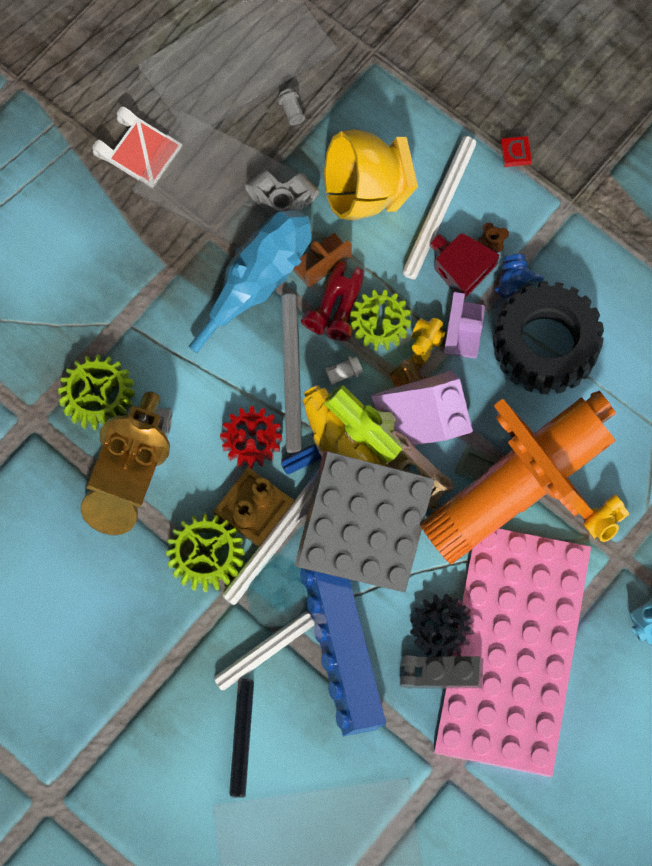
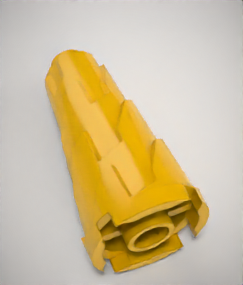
[302,385,386,467]

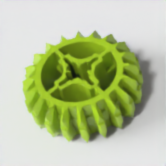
[58,354,135,431]
[166,513,245,592]

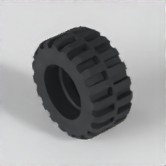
[493,281,604,395]

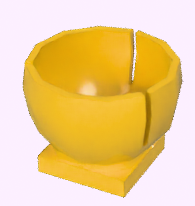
[324,129,418,221]

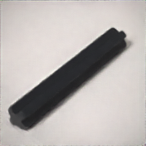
[229,679,254,798]

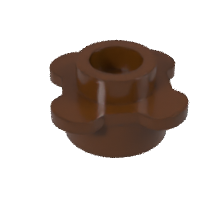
[478,223,509,253]

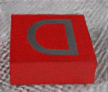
[500,136,532,167]

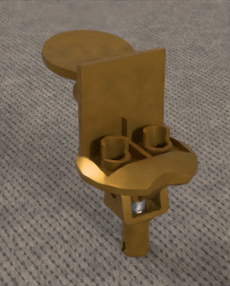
[81,391,170,535]

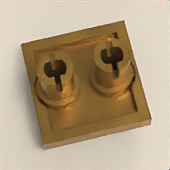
[213,467,294,547]

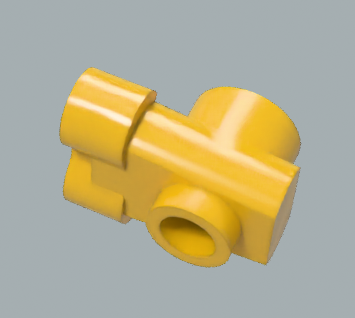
[411,318,446,366]
[582,494,629,542]

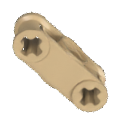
[381,431,454,509]

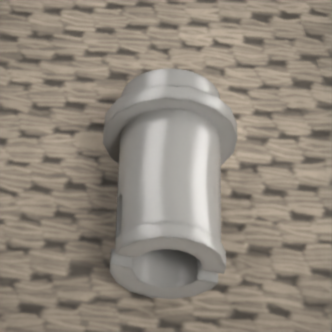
[278,89,305,125]

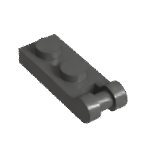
[400,655,484,688]

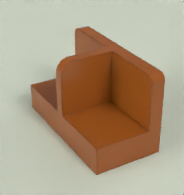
[293,232,352,288]

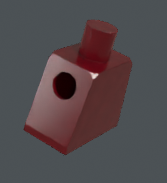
[430,233,499,300]

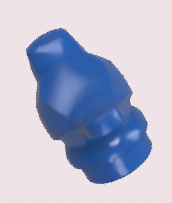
[495,254,544,299]

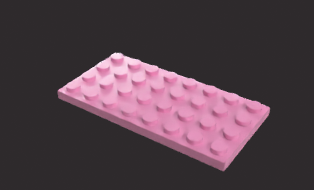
[434,529,591,777]

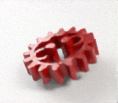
[220,406,282,469]

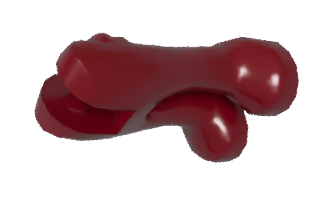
[301,261,365,341]

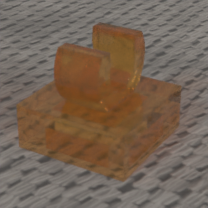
[390,358,428,387]

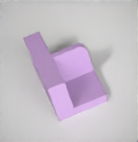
[444,292,485,358]

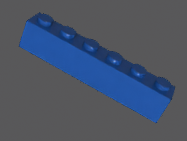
[300,568,386,737]

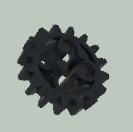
[410,594,474,657]

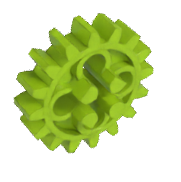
[350,290,411,351]

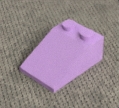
[370,370,473,445]

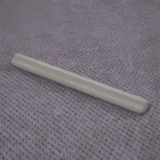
[281,293,302,455]

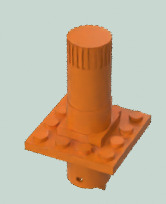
[420,390,616,565]

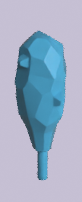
[188,210,311,353]

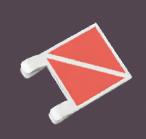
[92,107,183,189]

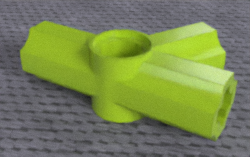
[324,385,404,463]

